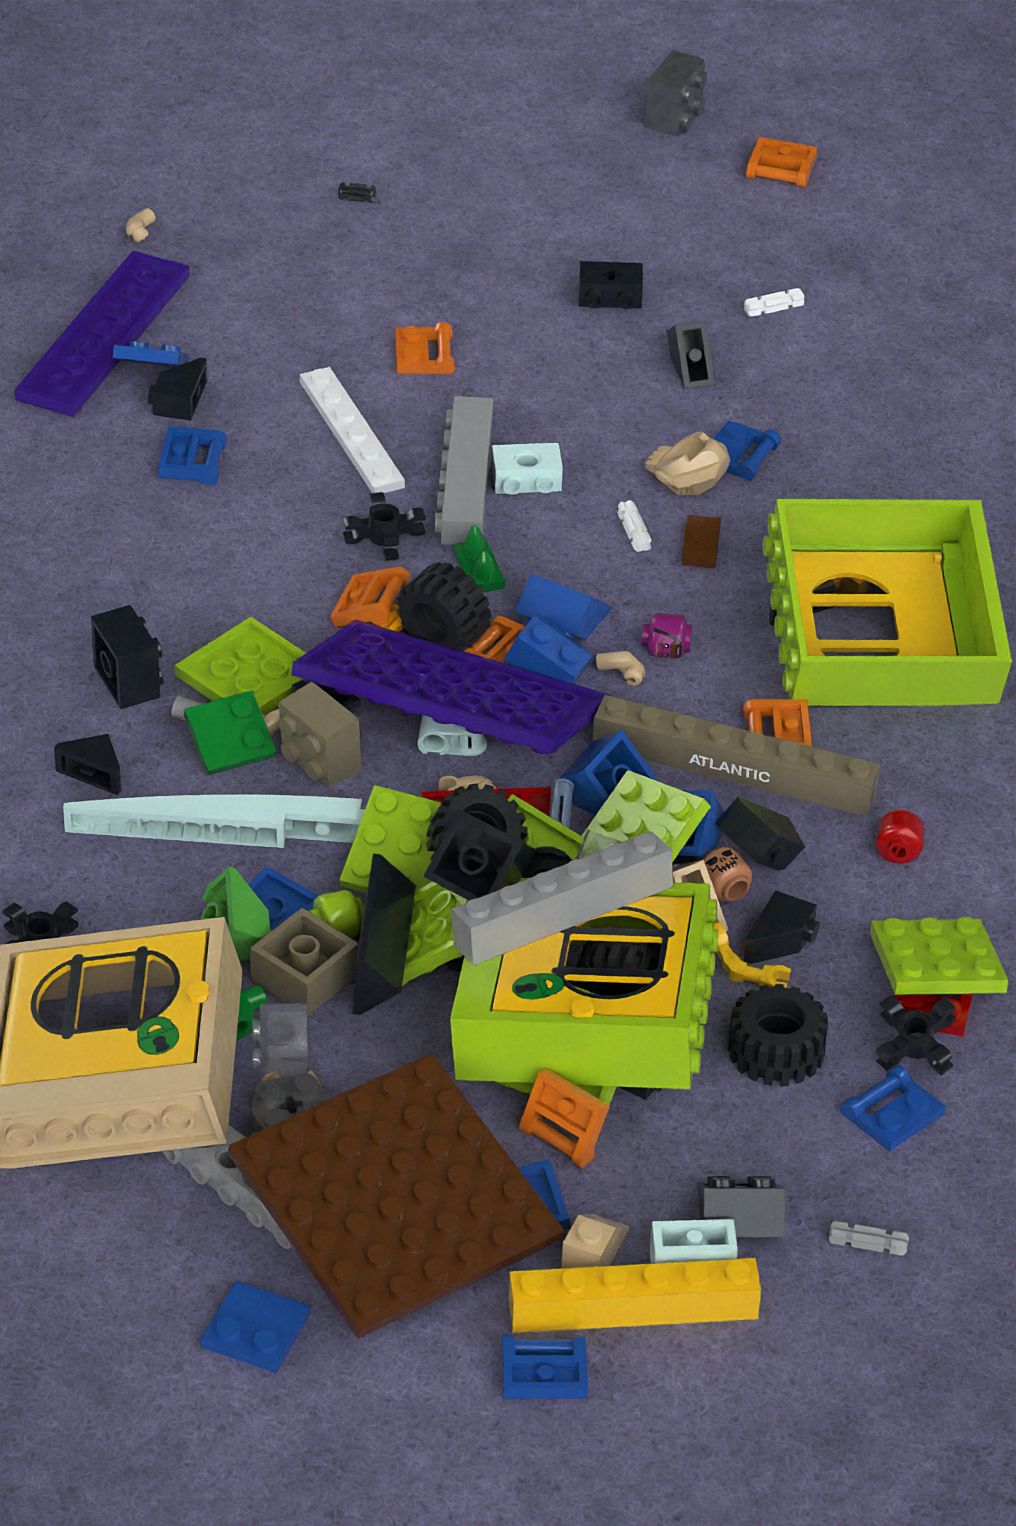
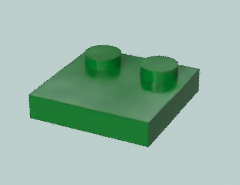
[184,690,276,775]

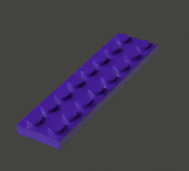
[15,251,190,417]

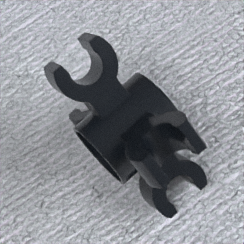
[343,492,426,561]
[2,901,79,944]
[875,995,957,1076]

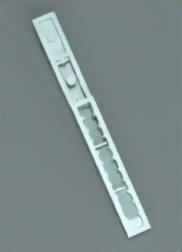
[63,794,365,848]

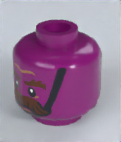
[641,613,692,659]

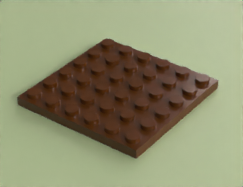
[228,1053,565,1339]

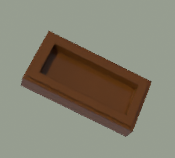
[682,515,721,568]

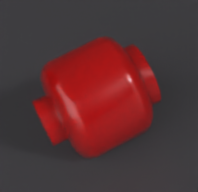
[876,809,925,864]

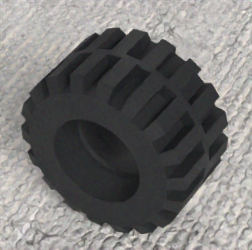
[396,562,491,651]
[426,783,528,861]
[571,926,662,996]
[728,984,828,1086]

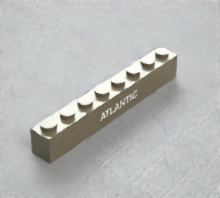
[593,695,881,816]

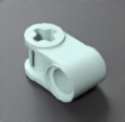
[417,715,487,756]

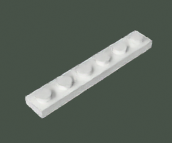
[300,367,405,493]

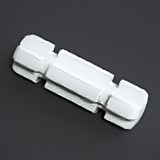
[744,288,805,317]
[617,500,652,552]

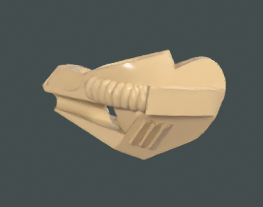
[645,431,731,496]

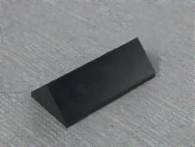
[353,854,416,1015]

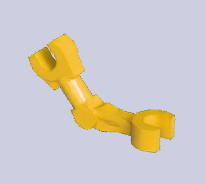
[711,922,791,988]

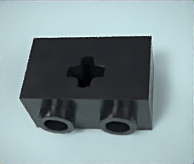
[579,261,643,309]

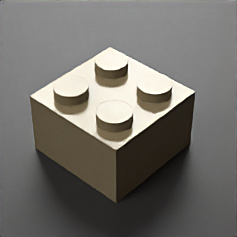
[278,682,362,788]
[250,908,359,1017]

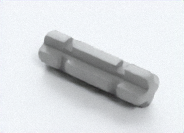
[829,1220,909,1256]

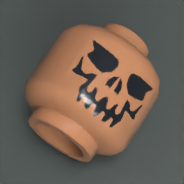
[702,847,752,902]

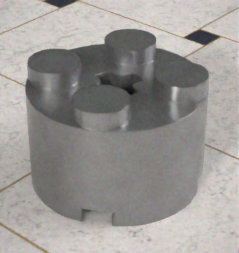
[251,1073,330,1134]

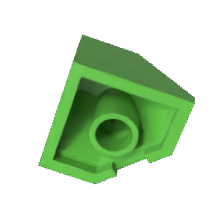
[201,866,271,962]

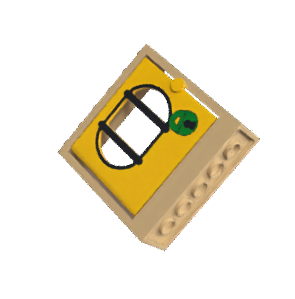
[0,917,242,1169]

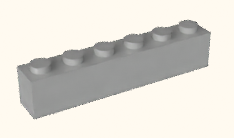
[435,396,493,545]
[451,831,673,966]

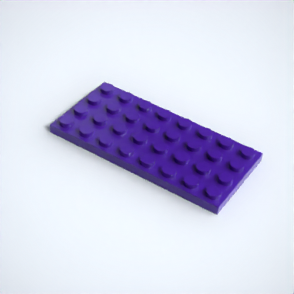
[291,619,610,754]

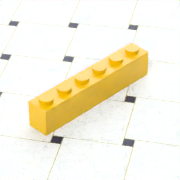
[509,1258,761,1333]

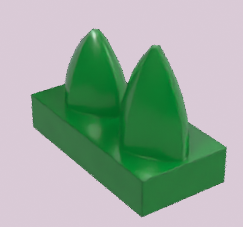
[453,524,505,592]

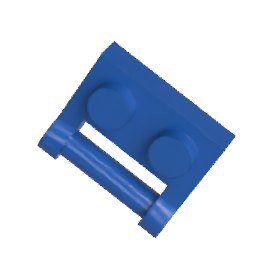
[714,420,782,481]
[158,426,227,485]
[840,1065,945,1152]
[502,1334,588,1399]

